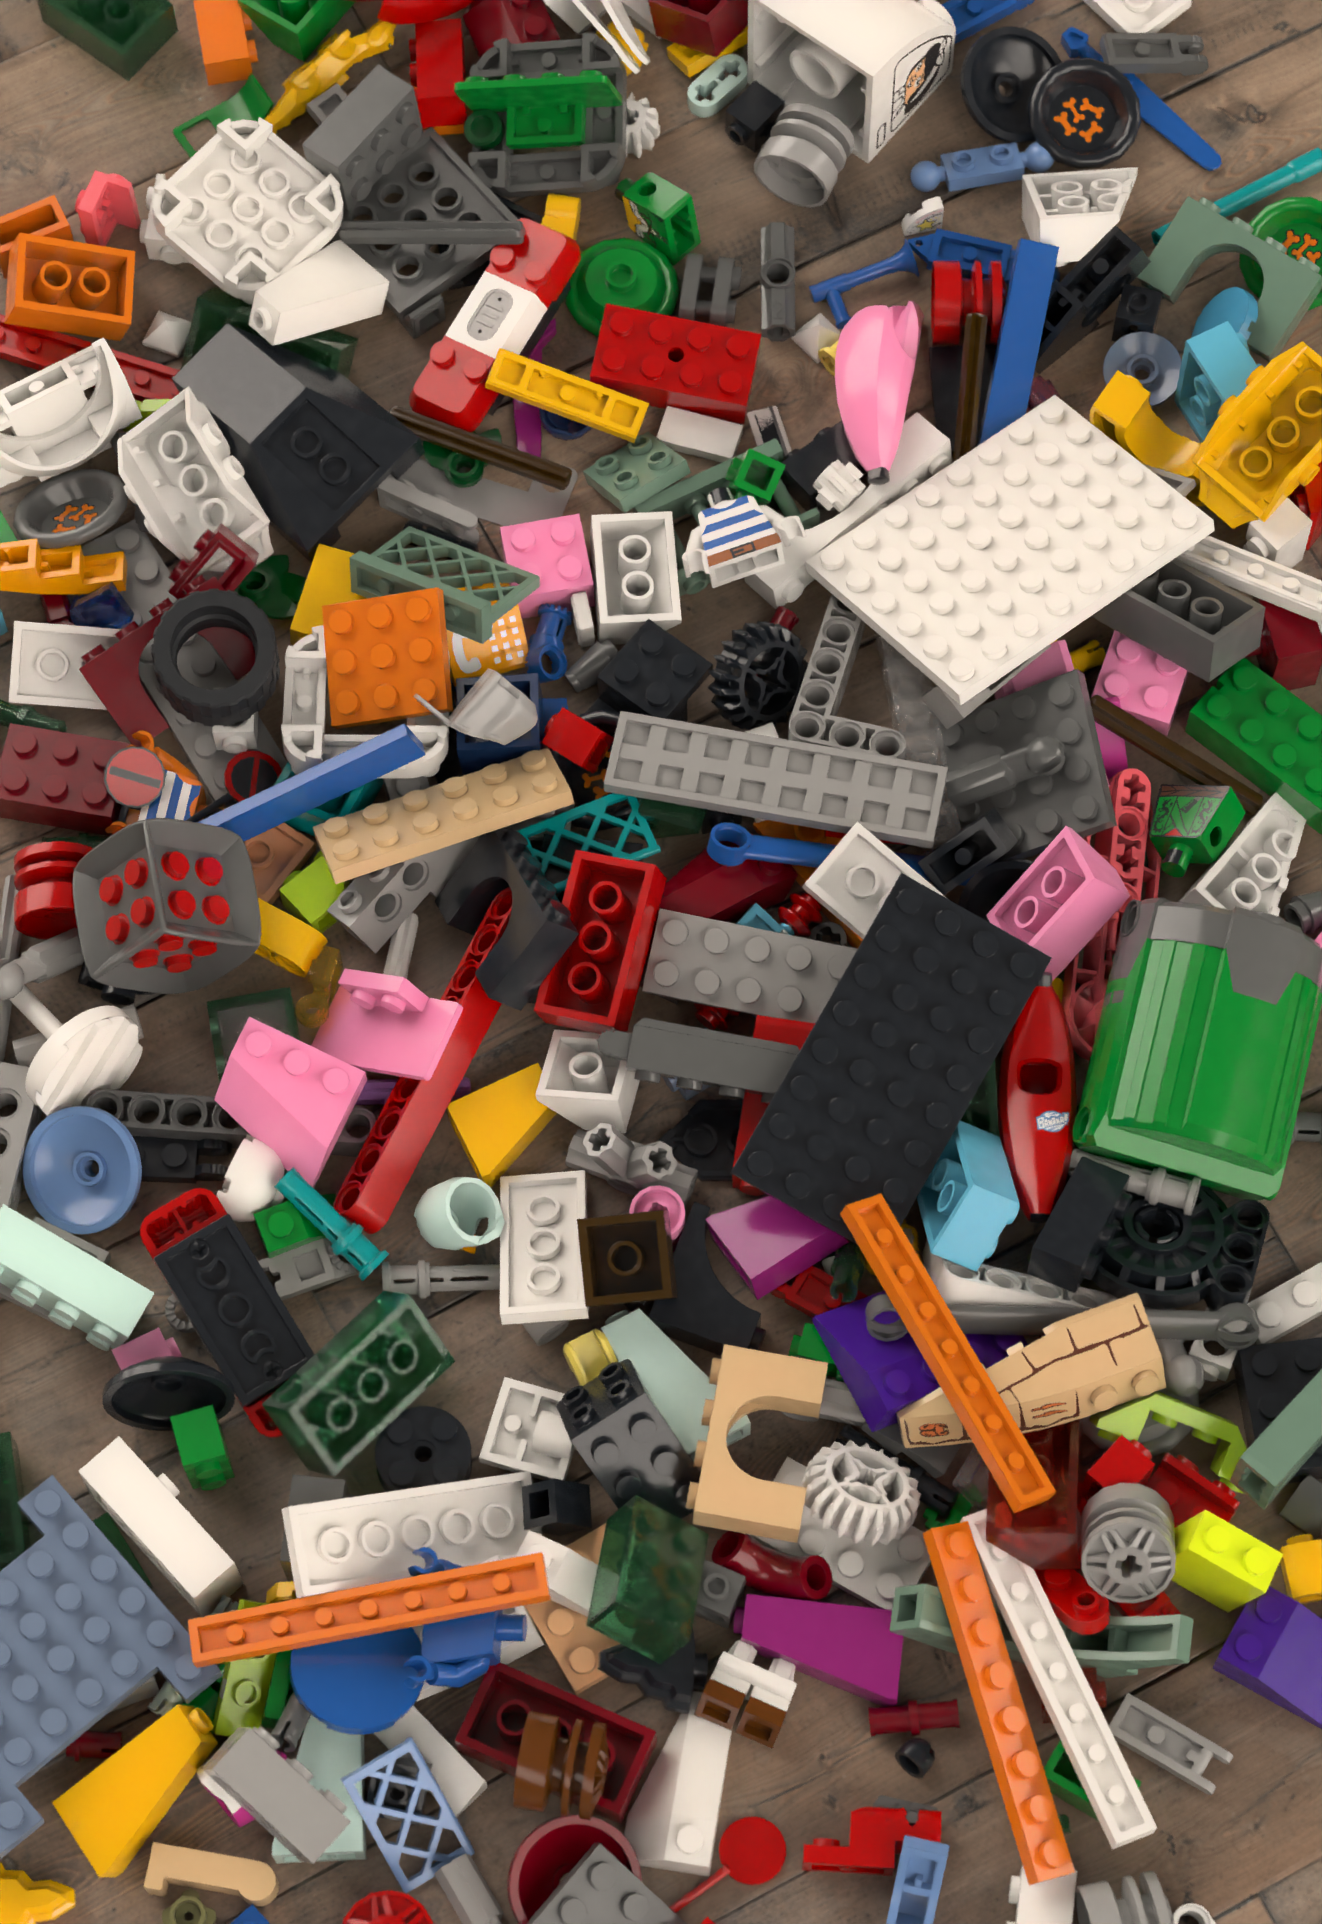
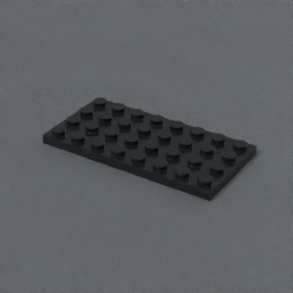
[730,873,1052,1246]

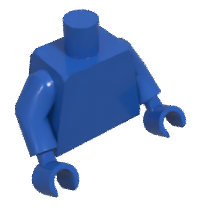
[402,1547,527,1689]

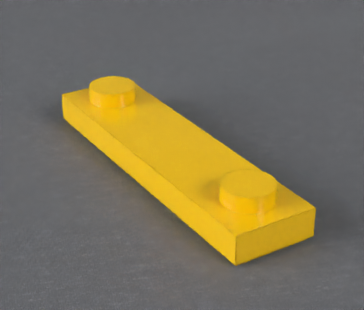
[485,348,649,443]

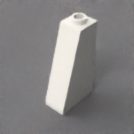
[249,240,389,346]

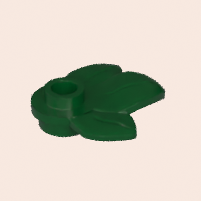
[423,428,502,488]
[234,555,307,620]

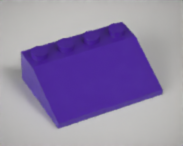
[812,1290,1028,1432]

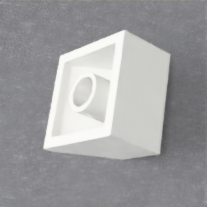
[535,1029,640,1133]

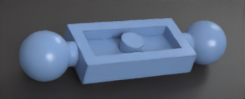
[910,142,1054,192]

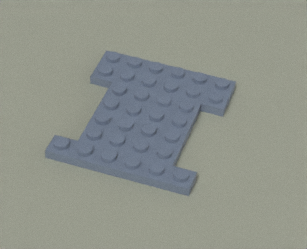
[0,1475,222,1860]

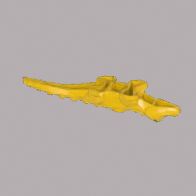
[264,20,397,134]

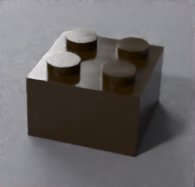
[577,1210,678,1307]

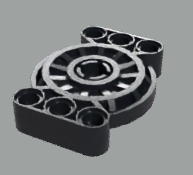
[1064,1175,1270,1311]

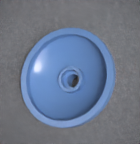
[23,1106,142,1234]

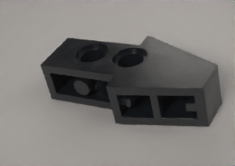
[1035,225,1151,374]

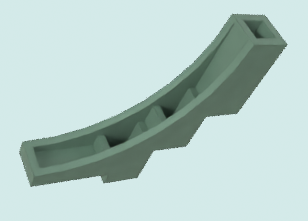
[890,1584,1194,1678]

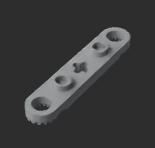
[165,1238,359,1333]

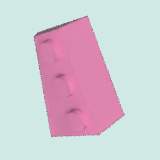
[214,1017,367,1188]

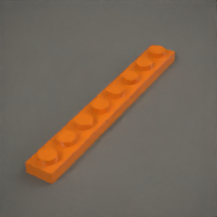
[840,1193,1056,1513]
[922,1521,1075,1886]
[188,1552,551,1668]

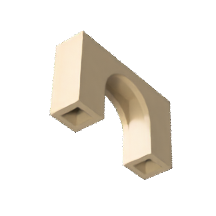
[686,1344,828,1543]

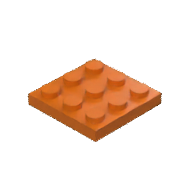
[322,587,453,729]

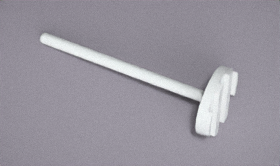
[9,985,143,1117]

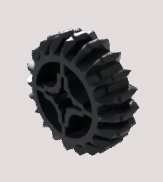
[707,621,808,730]

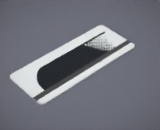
[747,406,792,459]

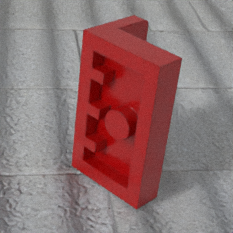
[1145,1453,1240,1528]

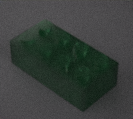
[262,1290,455,1477]

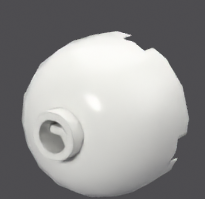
[216,1134,285,1222]

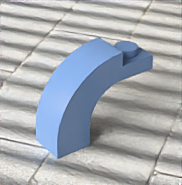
[886,1835,950,1924]

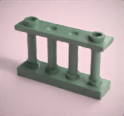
[633,438,820,596]

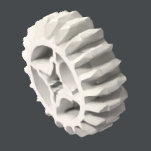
[802,1440,921,1547]

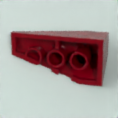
[648,833,798,954]

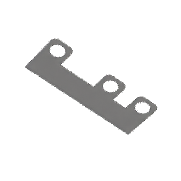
[389,458,578,526]

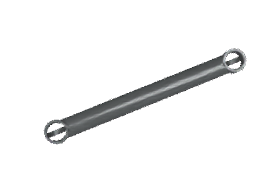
[865,1294,1259,1350]

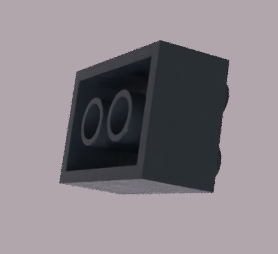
[1233,1337,1322,1483]

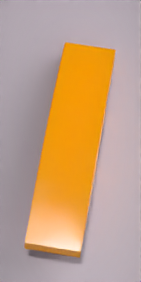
[0,539,127,594]

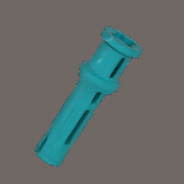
[274,1167,389,1281]

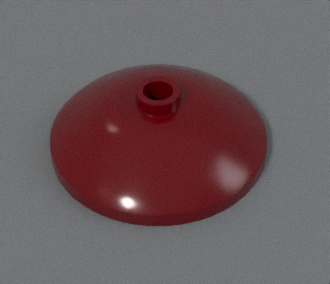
[507,1814,642,1924]

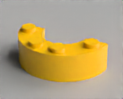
[1089,370,1205,506]

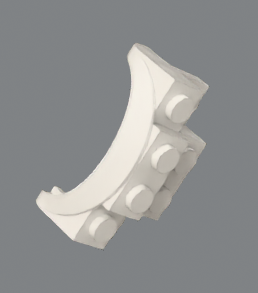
[0,337,143,488]

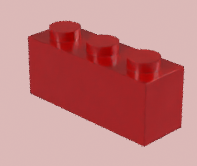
[409,18,467,128]

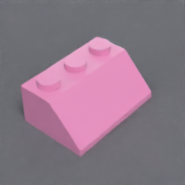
[986,826,1130,982]

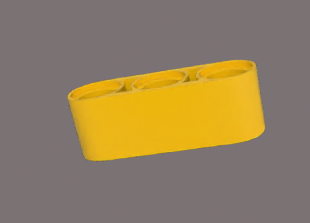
[255,898,328,977]

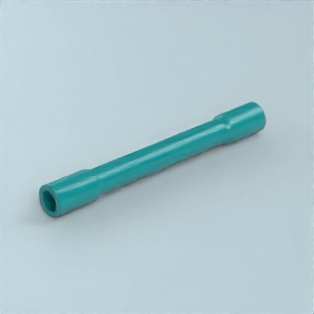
[1151,147,1322,246]

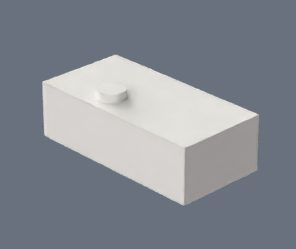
[78,1436,244,1617]

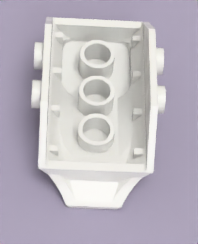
[117,386,274,575]

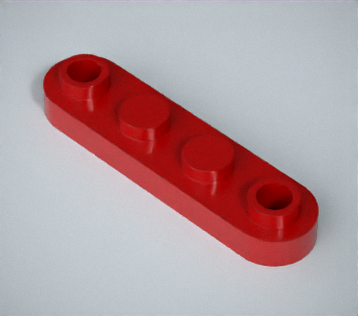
[1011,1521,1110,1635]

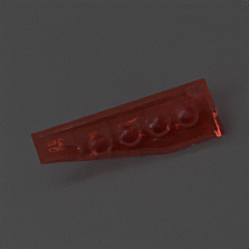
[985,1337,1083,1570]

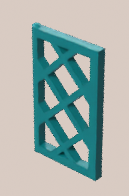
[517,793,661,894]

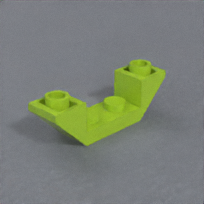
[1089,1391,1247,1493]

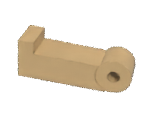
[144,1842,279,1907]

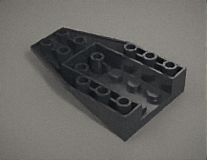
[172,323,425,563]

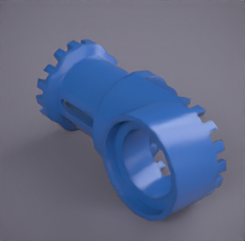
[525,603,573,684]

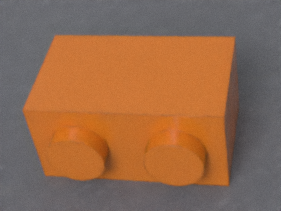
[193,0,258,86]
[0,195,74,279]

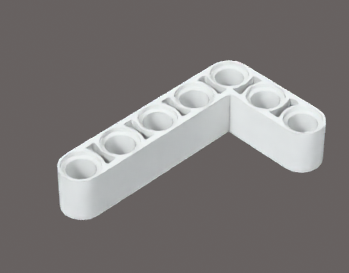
[922,1240,1118,1337]

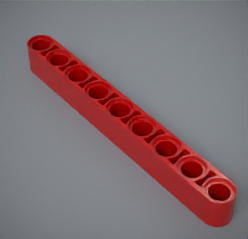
[334,887,512,1234]

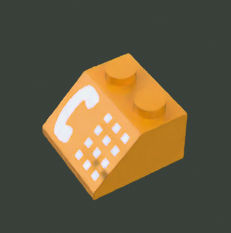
[446,583,529,687]

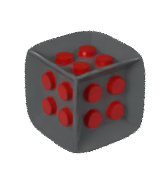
[72,818,261,994]

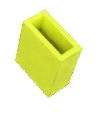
[1171,1510,1283,1613]

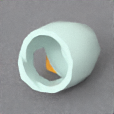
[414,1177,504,1254]

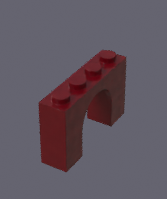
[79,574,255,747]

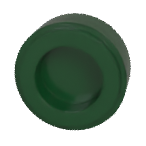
[464,109,505,150]

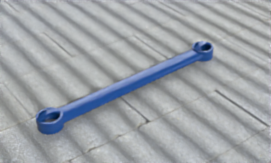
[707,823,990,886]

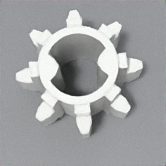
[813,459,866,513]

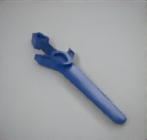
[1061,27,1222,171]

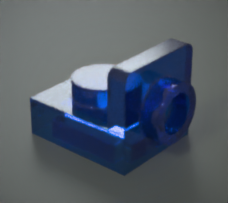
[69,582,134,629]

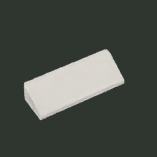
[373,1706,488,1818]

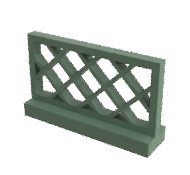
[350,526,540,644]

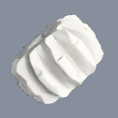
[626,92,660,159]

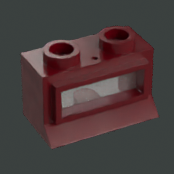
[168,523,259,600]

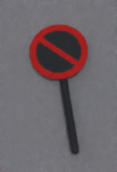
[185,751,282,822]

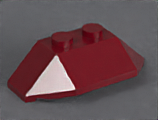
[462,0,560,58]

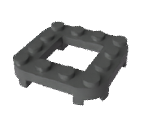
[468,33,627,197]

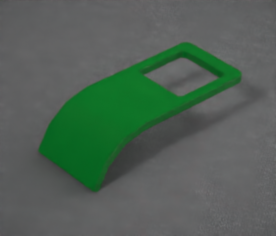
[173,74,274,158]

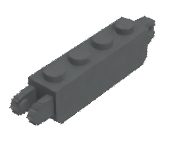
[596,1018,800,1104]

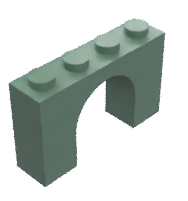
[1137,196,1322,362]

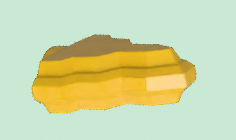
[0,1862,76,1924]

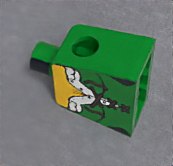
[615,172,701,266]

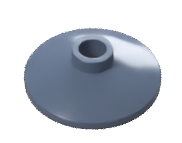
[1103,331,1182,407]

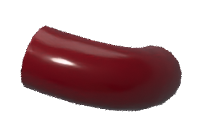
[712,1531,832,1600]

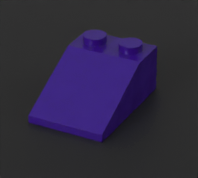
[1212,1586,1322,1729]

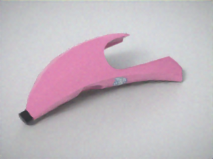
[835,301,924,485]

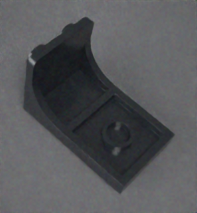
[557,1359,701,1544]

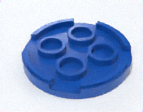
[290,1627,424,1735]

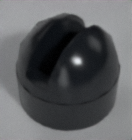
[895,1738,935,1778]

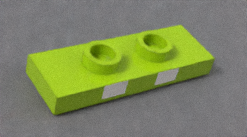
[211,1599,277,1737]

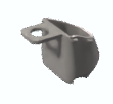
[413,668,538,746]

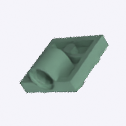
[583,431,691,513]

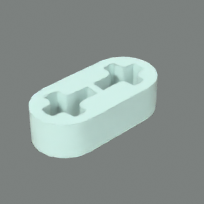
[687,54,747,118]

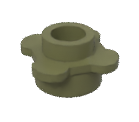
[162,1889,217,1924]

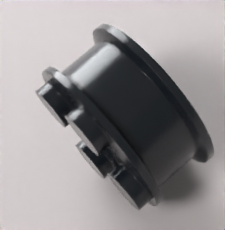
[375,1406,472,1492]

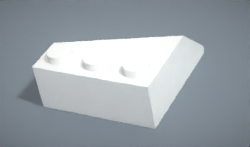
[1022,167,1138,267]

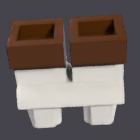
[694,1640,797,1748]

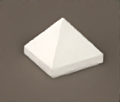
[142,311,194,357]
[791,313,841,364]

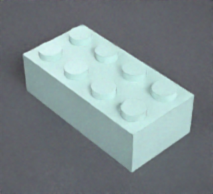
[0,1204,154,1351]

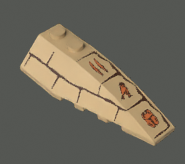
[896,1293,1167,1448]

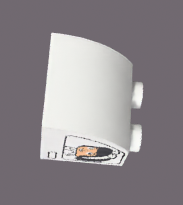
[747,0,956,163]

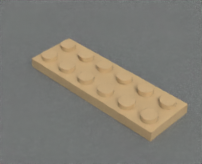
[313,747,574,884]

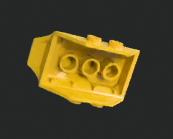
[1192,341,1322,529]

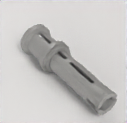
[1068,1148,1201,1216]
[382,1260,500,1300]

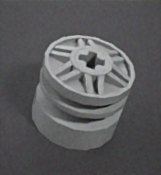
[754,103,854,208]
[1081,1483,1176,1603]
[1075,1870,1174,1924]

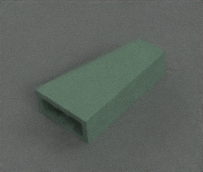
[1230,1369,1322,1509]

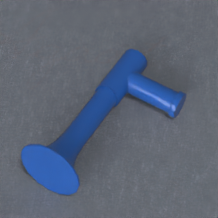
[808,238,919,329]

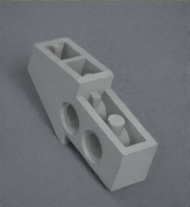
[327,835,481,954]

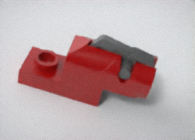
[802,1795,942,1876]

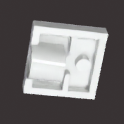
[479,1377,575,1481]

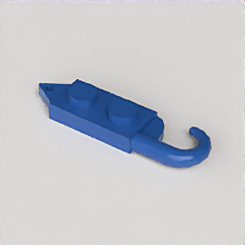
[908,228,1060,284]

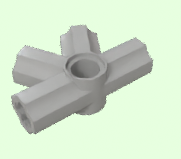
[565,1123,698,1207]

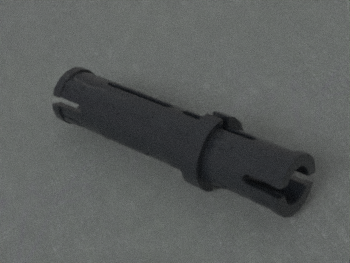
[835,1424,959,1517]

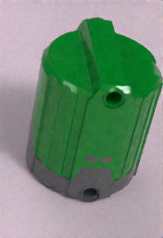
[1073,897,1322,1201]

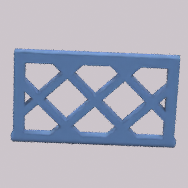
[341,1737,475,1893]

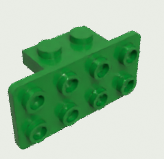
[454,70,622,149]

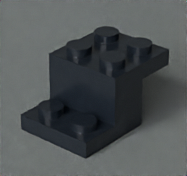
[585,619,713,722]

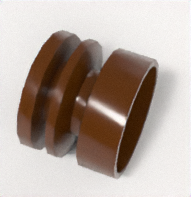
[513,1711,609,1820]

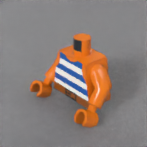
[105,730,225,834]

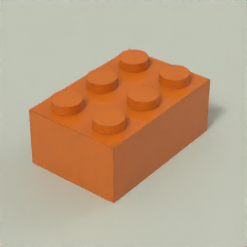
[5,232,135,341]

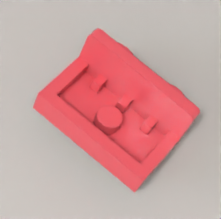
[75,170,141,246]

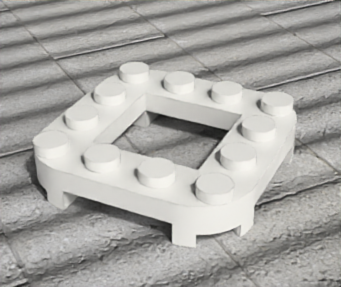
[281,625,450,779]

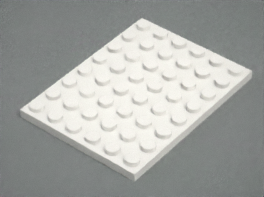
[805,395,1214,705]

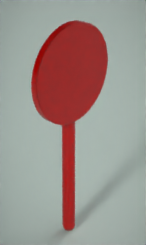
[669,1817,786,1914]

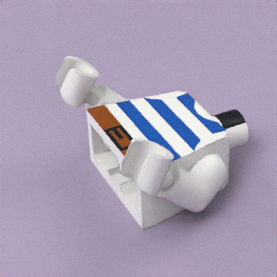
[682,487,807,588]

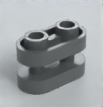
[678,253,742,327]

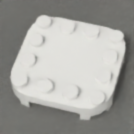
[152,117,343,304]

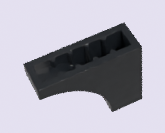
[649,1202,766,1356]

